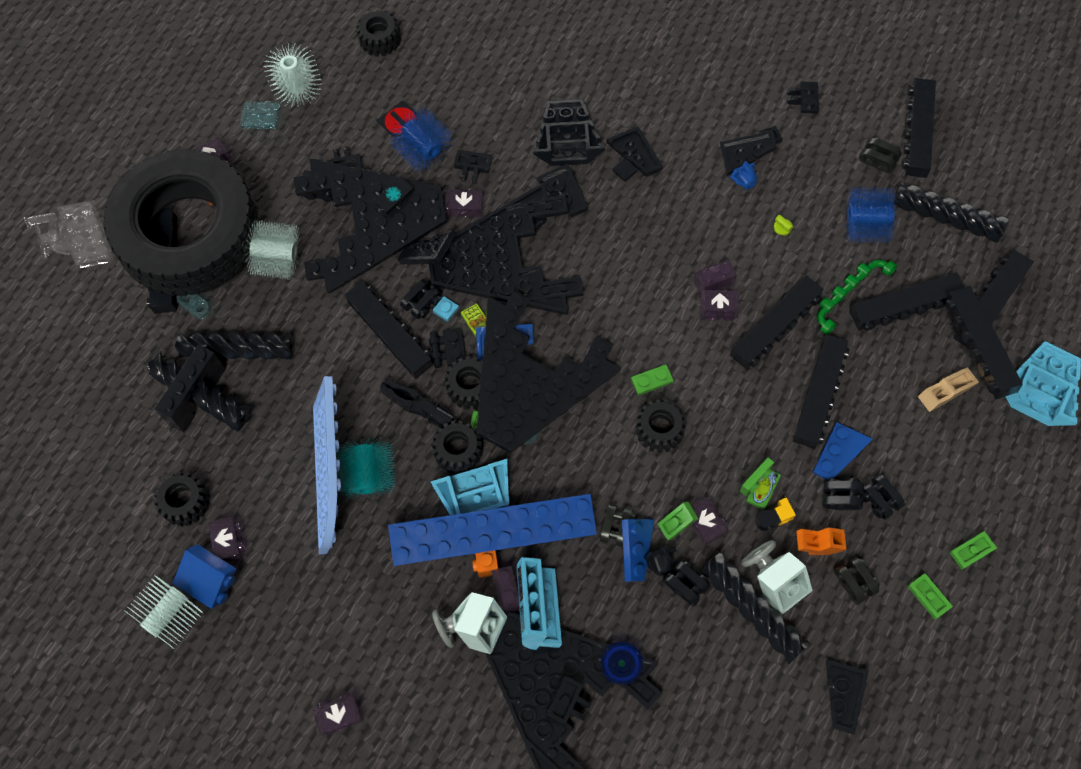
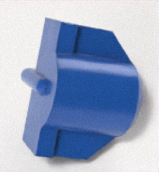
[730,161,757,190]

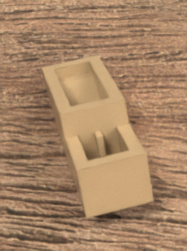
[918,367,979,412]

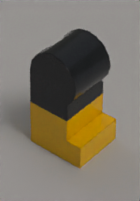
[755,497,796,531]

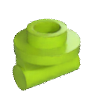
[774,215,794,236]

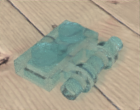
[240,100,280,129]

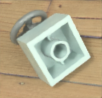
[741,540,813,614]
[432,593,507,654]

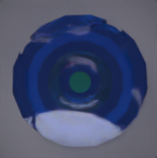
[601,642,643,685]

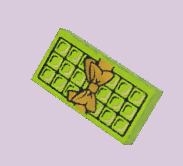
[461,303,486,337]

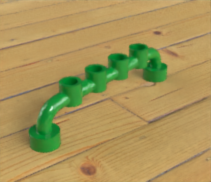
[817,260,898,335]

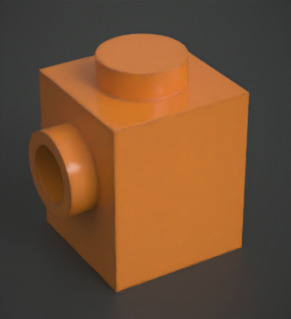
[472,550,499,578]

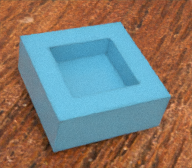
[433,297,459,322]

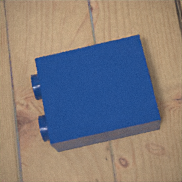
[172,544,236,609]

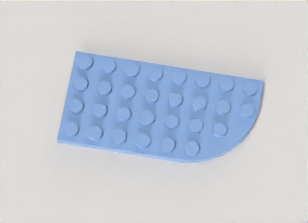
[313,376,341,554]

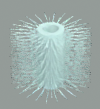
[263,43,321,108]
[246,221,300,279]
[124,575,204,648]

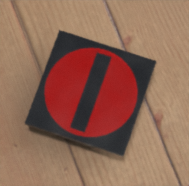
[376,100,424,142]

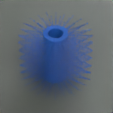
[390,107,453,172]
[845,187,897,243]

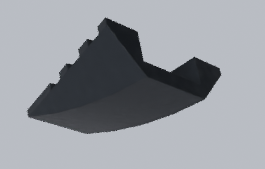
[533,99,605,166]

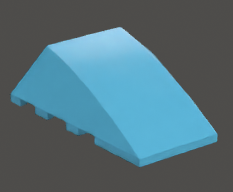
[1005,341,1081,426]
[430,459,509,515]

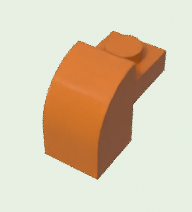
[797,527,847,555]

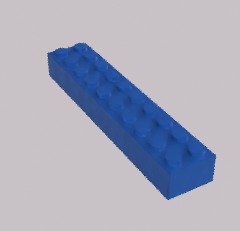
[388,494,597,566]

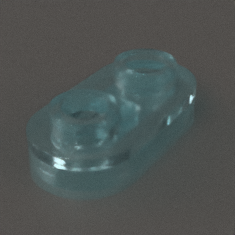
[177,294,210,319]

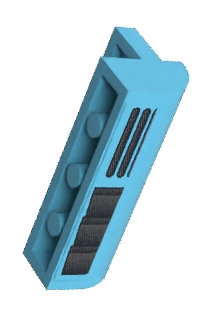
[517,557,562,650]

